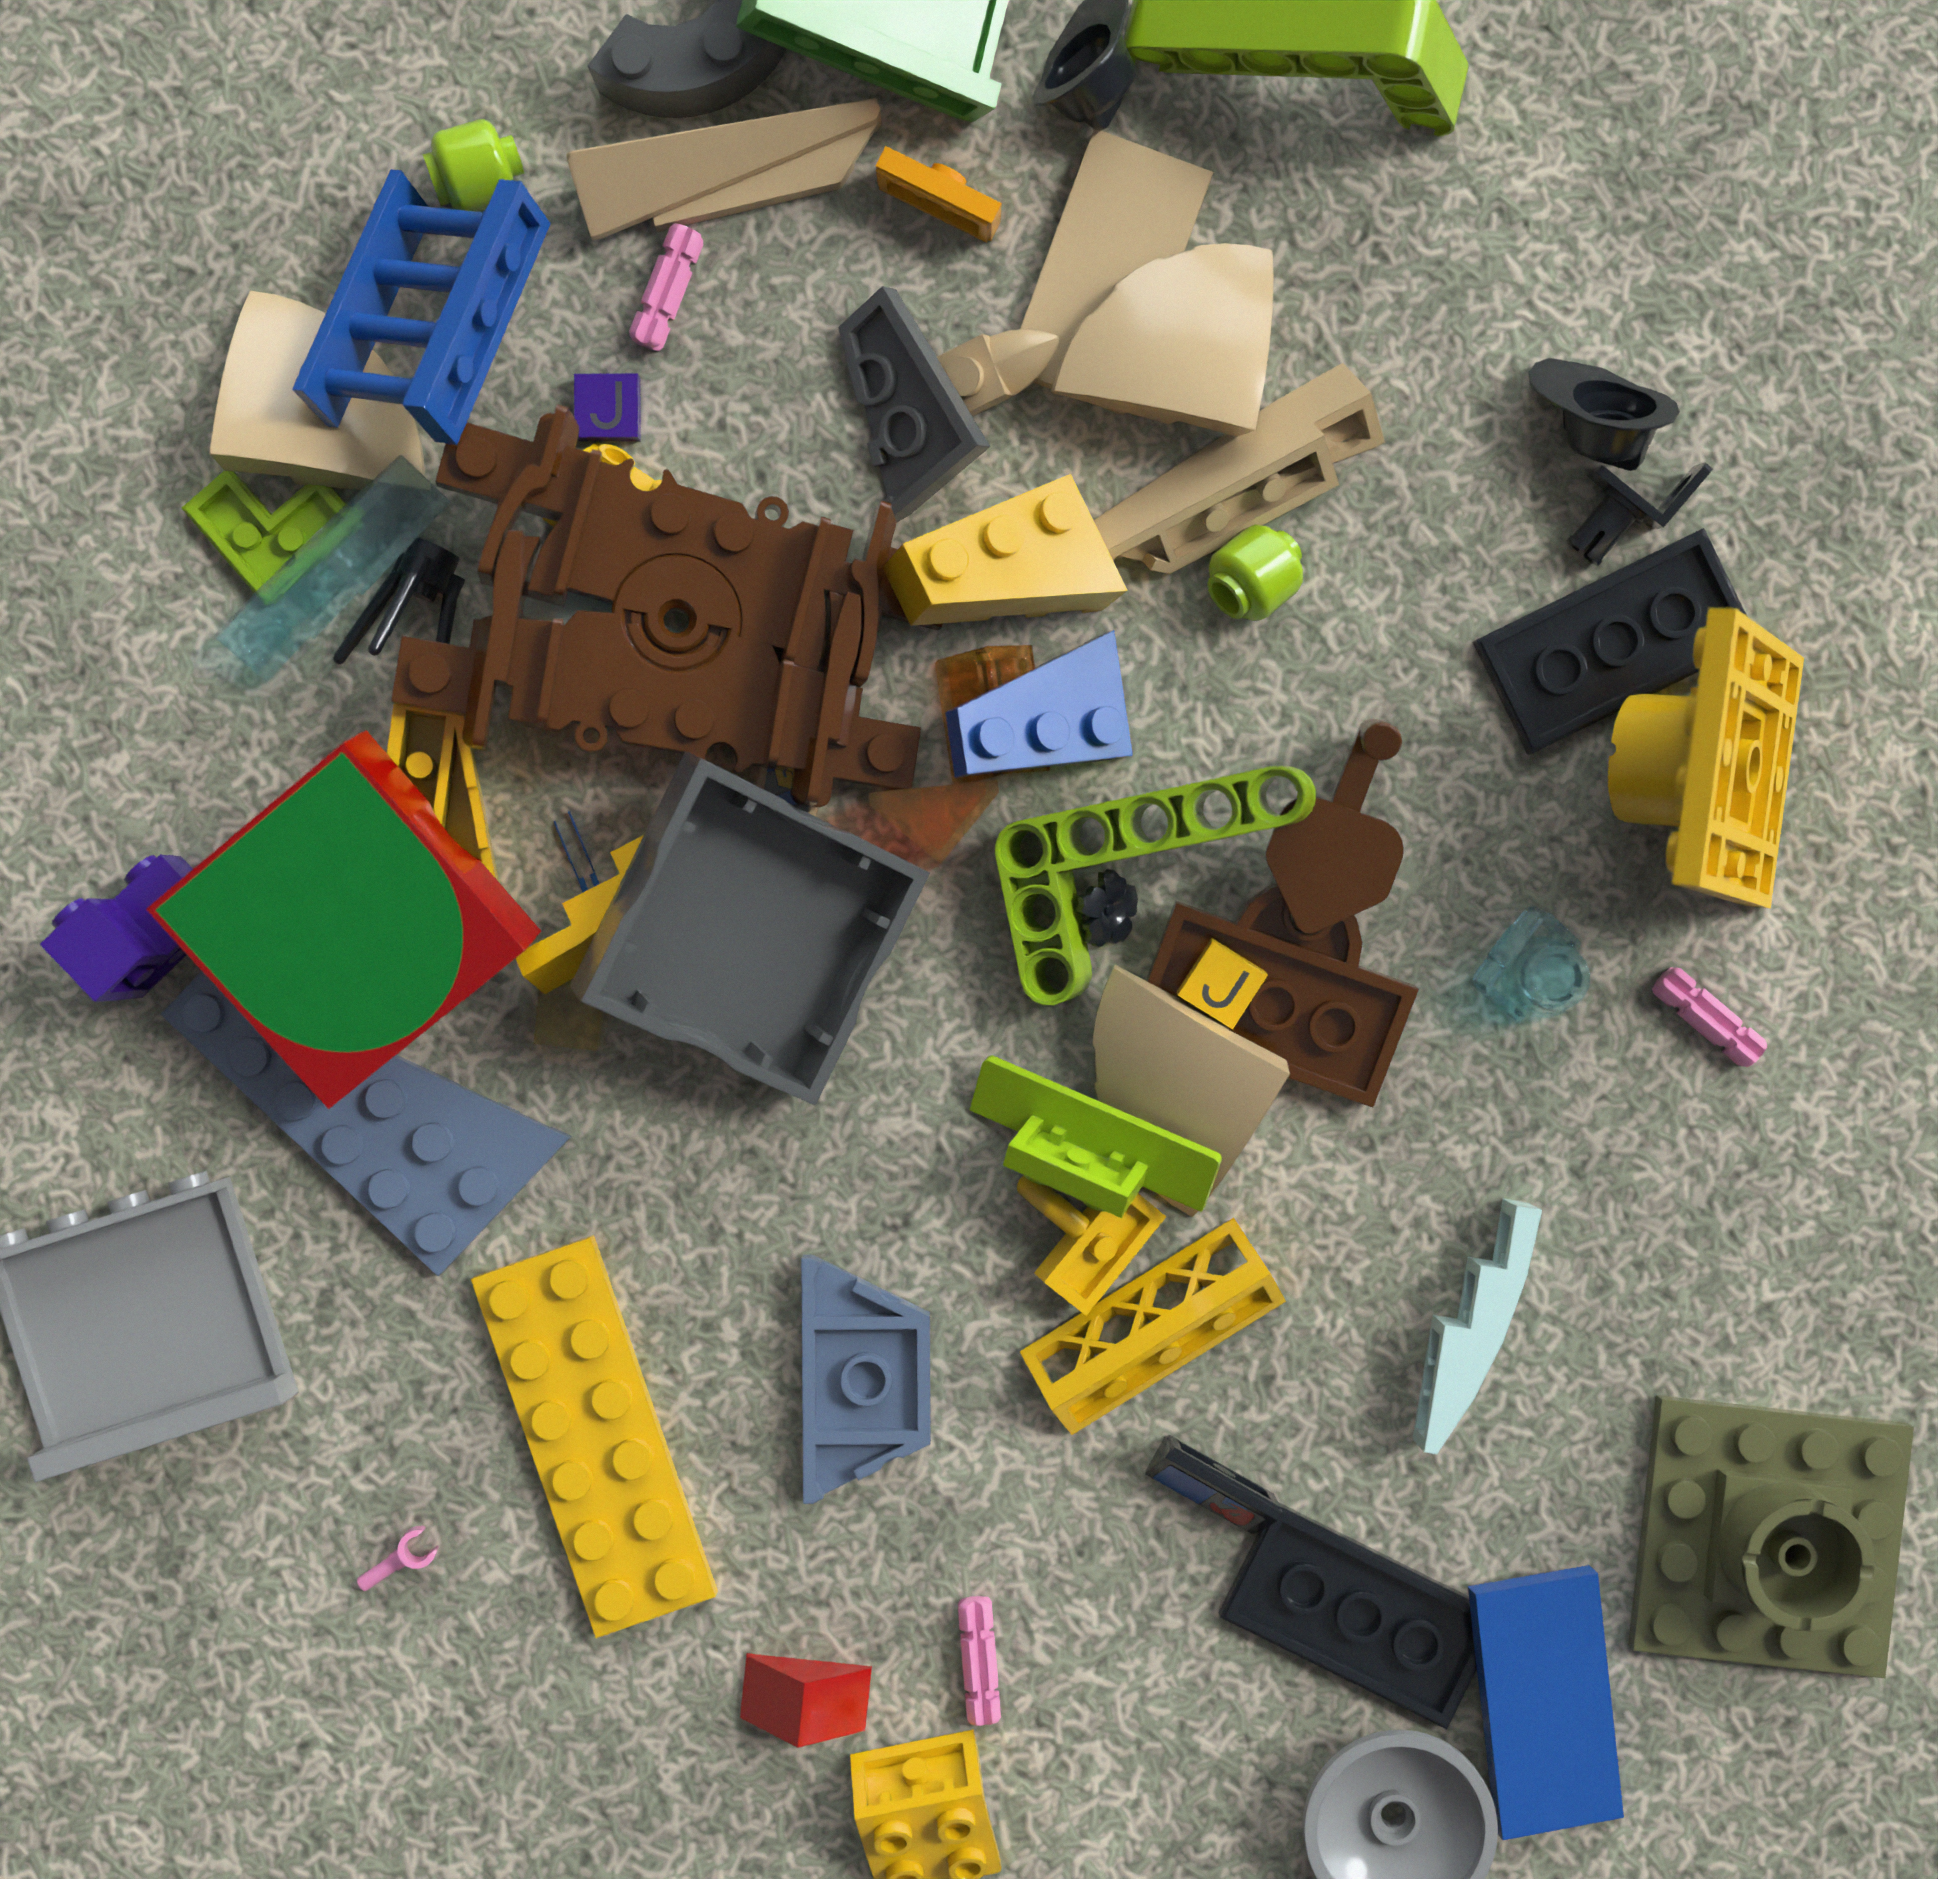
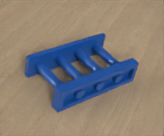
[292,169,551,445]

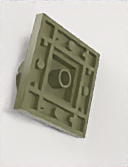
[1628,1395,1914,1679]

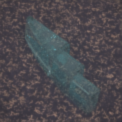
[214,455,451,682]

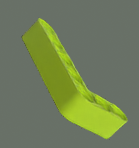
[1123,0,1469,136]
[995,766,1316,1005]

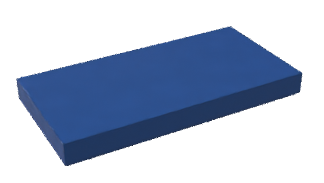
[1468,1565,1624,1840]

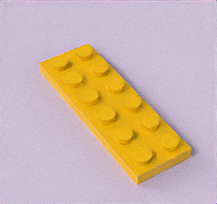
[471,1235,718,1638]

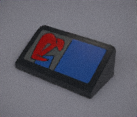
[1145,1435,1283,1534]

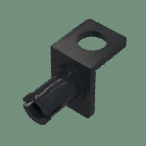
[1566,462,1713,566]

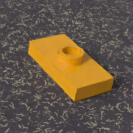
[875,146,1002,243]

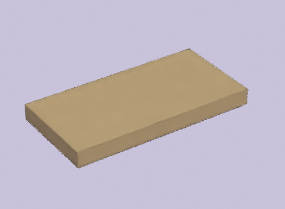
[1020,129,1214,416]

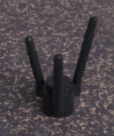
[333,536,465,664]

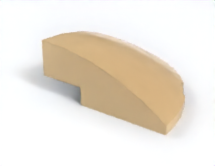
[1051,243,1274,437]
[209,291,425,496]
[1093,965,1290,1217]

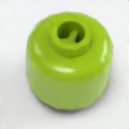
[422,119,525,212]
[1207,524,1303,621]

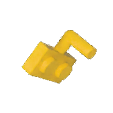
[1017,1176,1166,1316]

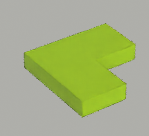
[181,470,364,606]

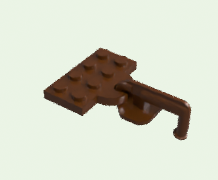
[1146,718,1419,1108]

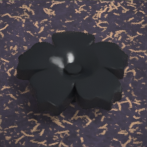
[1076,869,1138,947]

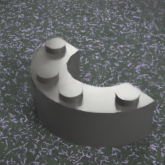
[587,0,787,118]

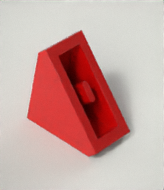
[740,1653,872,1748]

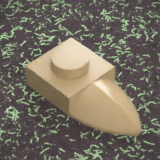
[937,329,1060,416]

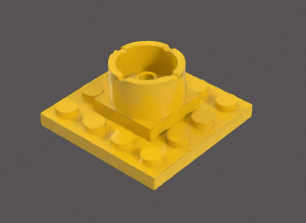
[1608,608,1804,909]

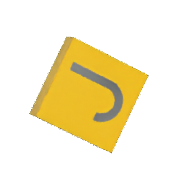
[1177,938,1268,1029]

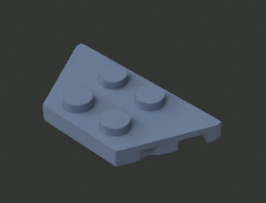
[801,1255,931,1504]

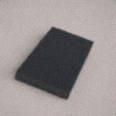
[1472,528,1747,755]
[1218,1503,1477,1729]

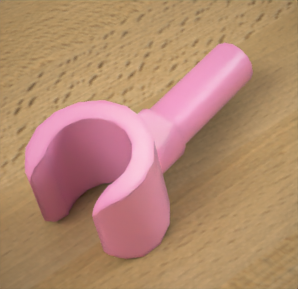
[357,1526,439,1591]

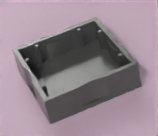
[569,752,930,1105]

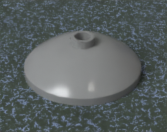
[1302,1730,1498,1879]

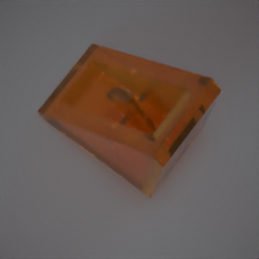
[869,780,999,865]

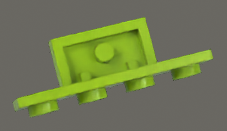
[969,1055,1222,1218]

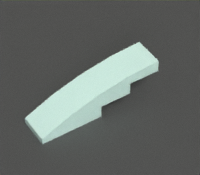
[1413,1199,1542,1454]

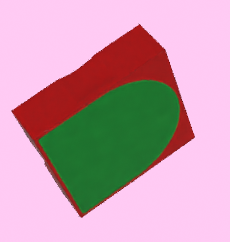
[146,730,541,1109]

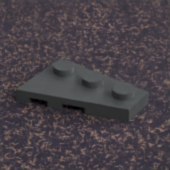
[838,286,991,523]

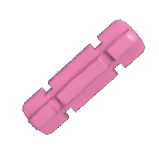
[629,223,704,351]
[1652,967,1767,1067]
[958,1596,1001,1726]

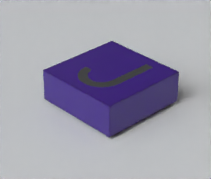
[574,373,641,442]

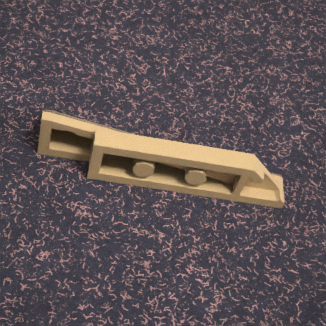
[566,98,882,241]
[1093,363,1385,574]

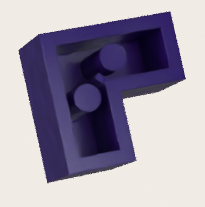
[40,854,193,1002]

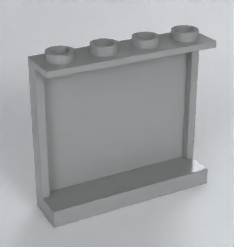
[0,1170,299,1482]

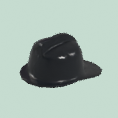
[1032,0,1136,131]
[1528,358,1680,471]

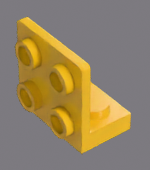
[850,1729,1002,1879]

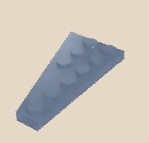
[161,971,572,1276]

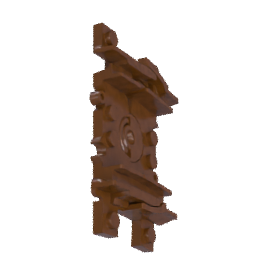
[391,404,943,807]

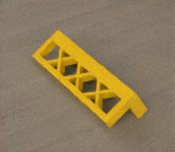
[1019,1218,1286,1435]

